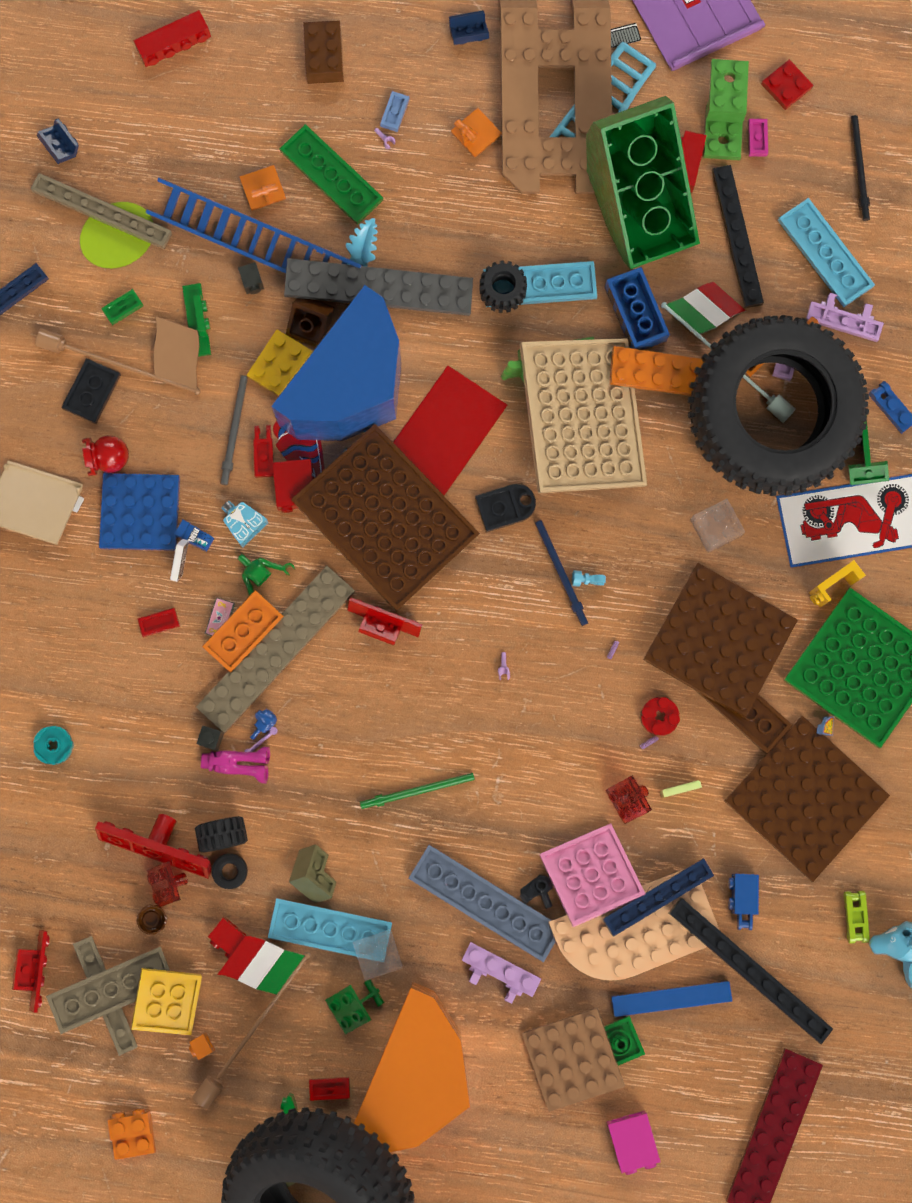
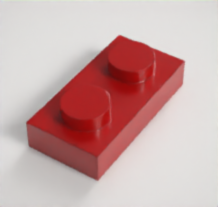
[309,1077,350,1101]

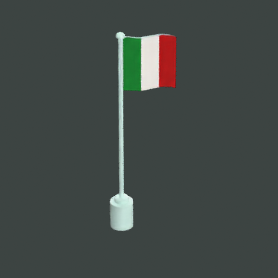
[661,282,796,423]

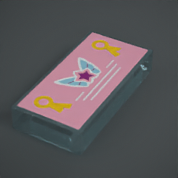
[204,597,235,636]

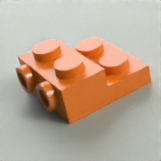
[108,1108,156,1160]

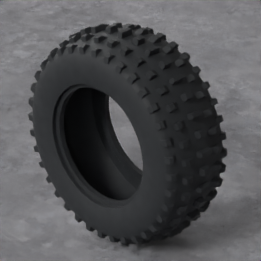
[688,315,869,496]
[221,1107,415,1203]

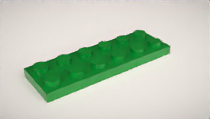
[279,124,383,225]

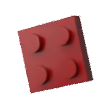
[761,59,814,110]

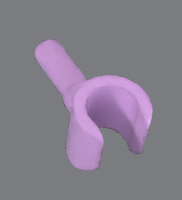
[374,128,395,149]
[498,652,510,680]

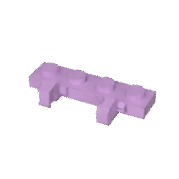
[806,293,884,342]
[462,942,541,1004]

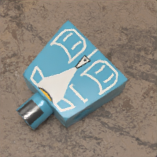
[221,501,268,548]

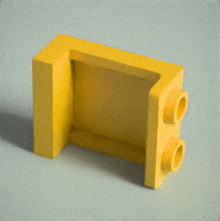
[809,560,866,608]

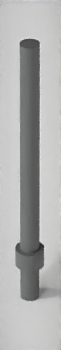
[220,375,248,485]

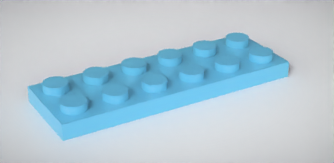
[777,198,875,308]
[483,261,597,307]
[268,898,393,962]

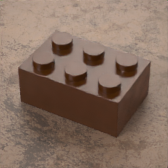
[303,20,344,84]

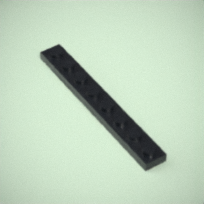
[712,165,764,309]

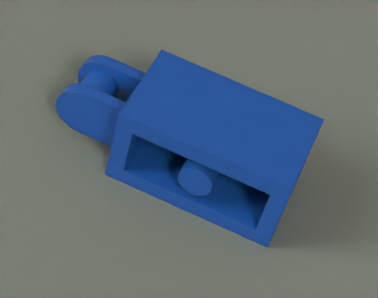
[728,874,759,930]

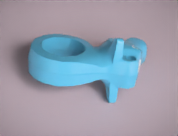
[869,921,912,988]

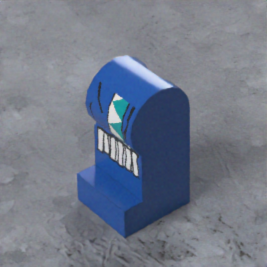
[174,520,214,552]

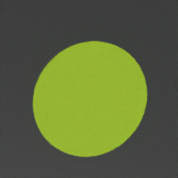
[80,202,153,269]

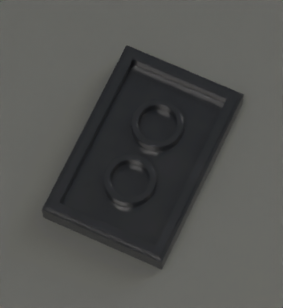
[61,358,121,424]

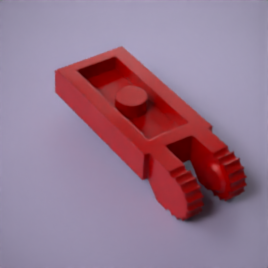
[253,425,274,478]

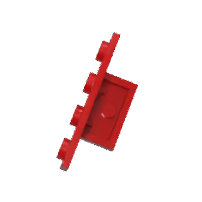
[347,598,423,645]
[12,930,50,1013]

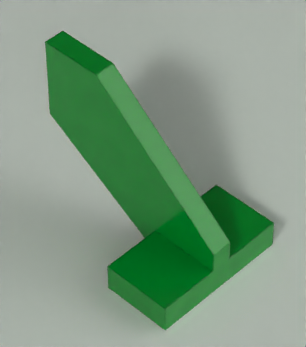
[849,415,889,485]

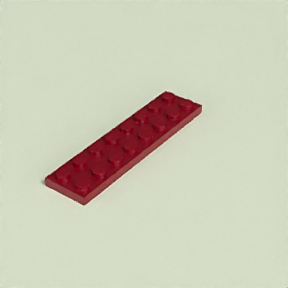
[726,1048,823,1203]

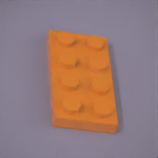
[202,590,284,673]

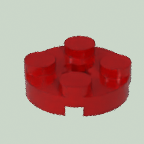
[640,697,680,736]

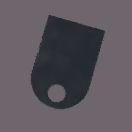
[475,484,536,533]

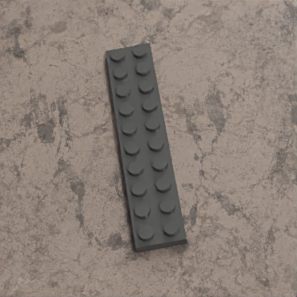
[284,258,473,316]

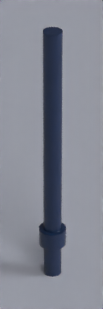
[535,520,588,626]

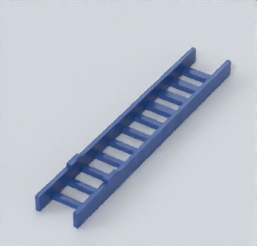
[146,178,364,273]

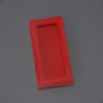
[137,608,180,638]

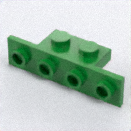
[182,283,212,357]

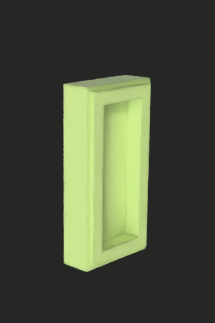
[660,780,702,798]

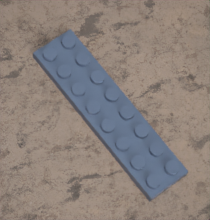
[408,845,555,962]

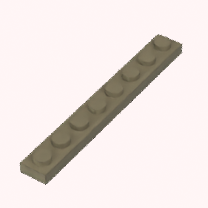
[31,173,172,249]

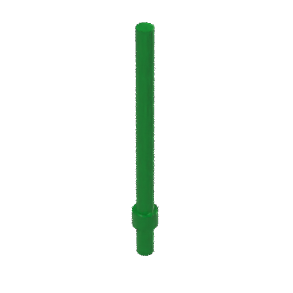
[360,773,475,809]

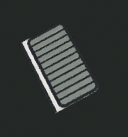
[611,23,641,48]

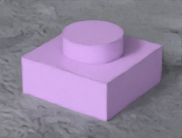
[772,363,794,381]

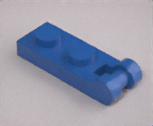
[869,381,912,434]

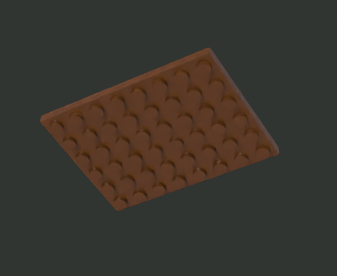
[291,424,480,612]

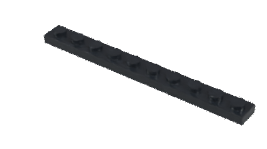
[668,898,833,1045]

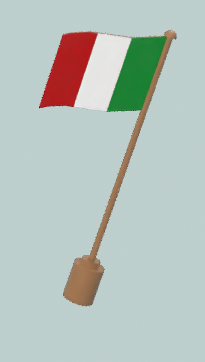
[193,935,311,1109]

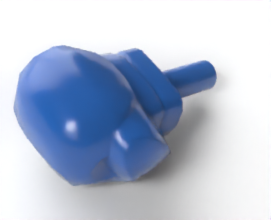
[250,709,277,740]

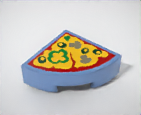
[816,716,834,736]

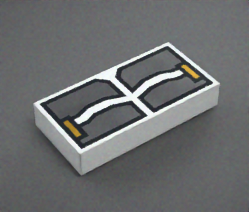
[170,539,189,582]

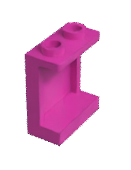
[606,1110,660,1175]

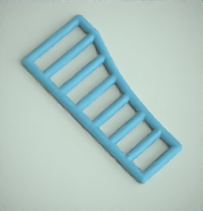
[550,42,656,137]

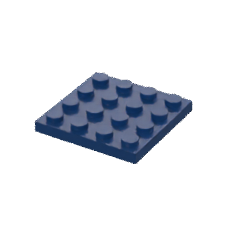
[99,473,180,551]

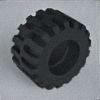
[480,260,527,313]
[195,816,248,853]

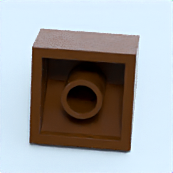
[286,298,335,347]

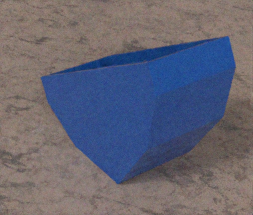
[271,285,402,441]

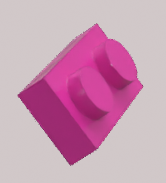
[748,119,768,157]

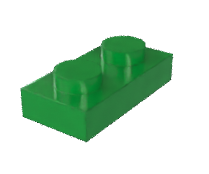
[101,289,144,326]

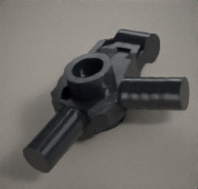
[519,875,553,909]

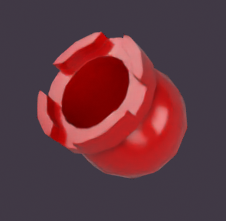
[82,435,129,476]

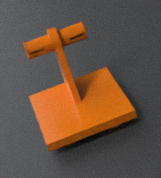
[451,108,502,157]
[239,165,286,211]

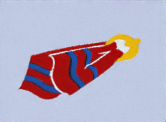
[273,421,325,479]

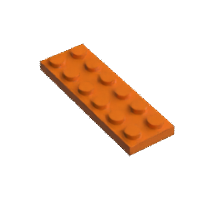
[609,346,704,396]

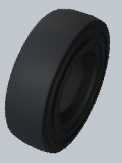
[212,854,248,889]

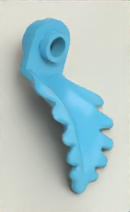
[345,218,378,267]

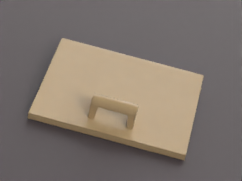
[0,461,83,545]

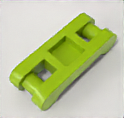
[844,891,870,944]

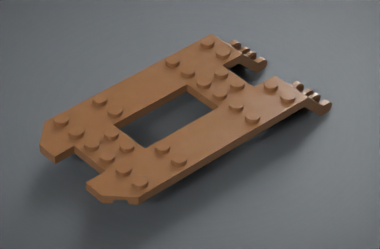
[499,0,612,194]

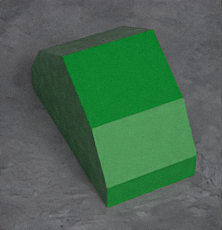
[586,96,700,269]

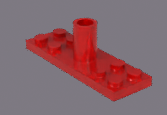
[95,814,211,879]

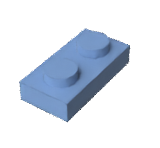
[380,91,410,132]

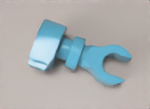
[572,570,606,587]

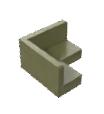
[289,844,337,903]

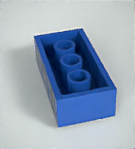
[605,267,670,350]

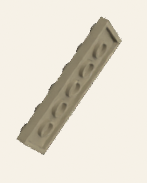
[46,947,170,1034]

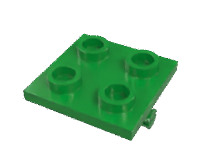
[325,978,385,1035]

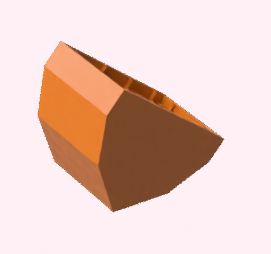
[354,982,470,1152]

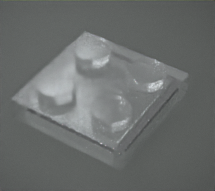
[353,929,403,981]

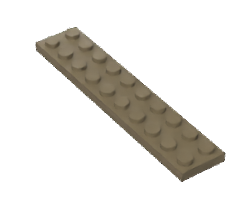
[196,566,355,733]

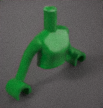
[238,554,295,596]

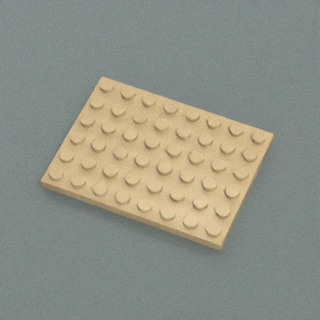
[519,338,647,493]

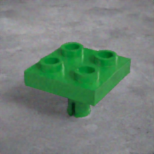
[604,1016,645,1066]

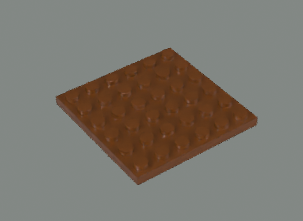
[643,563,798,718]
[724,716,890,882]

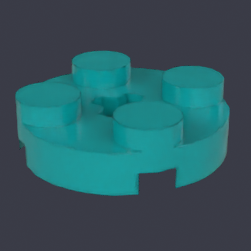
[33,726,74,765]

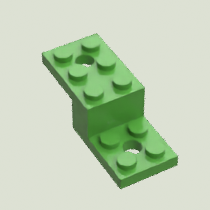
[703,59,749,160]

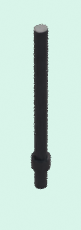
[851,115,870,221]

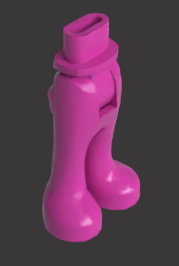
[201,747,270,784]

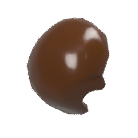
[136,904,167,935]

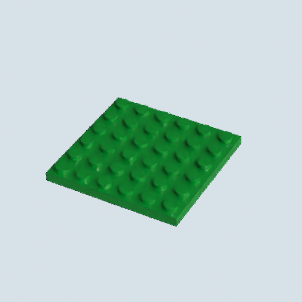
[784,588,912,749]

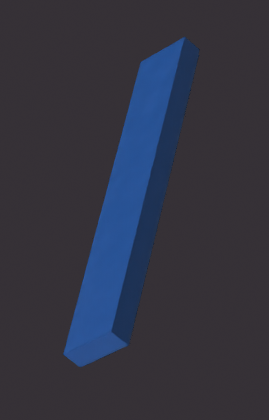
[611,981,732,1017]

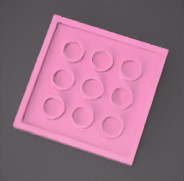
[540,824,645,927]

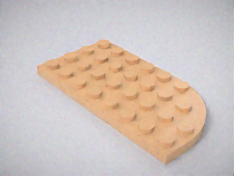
[548,868,719,980]

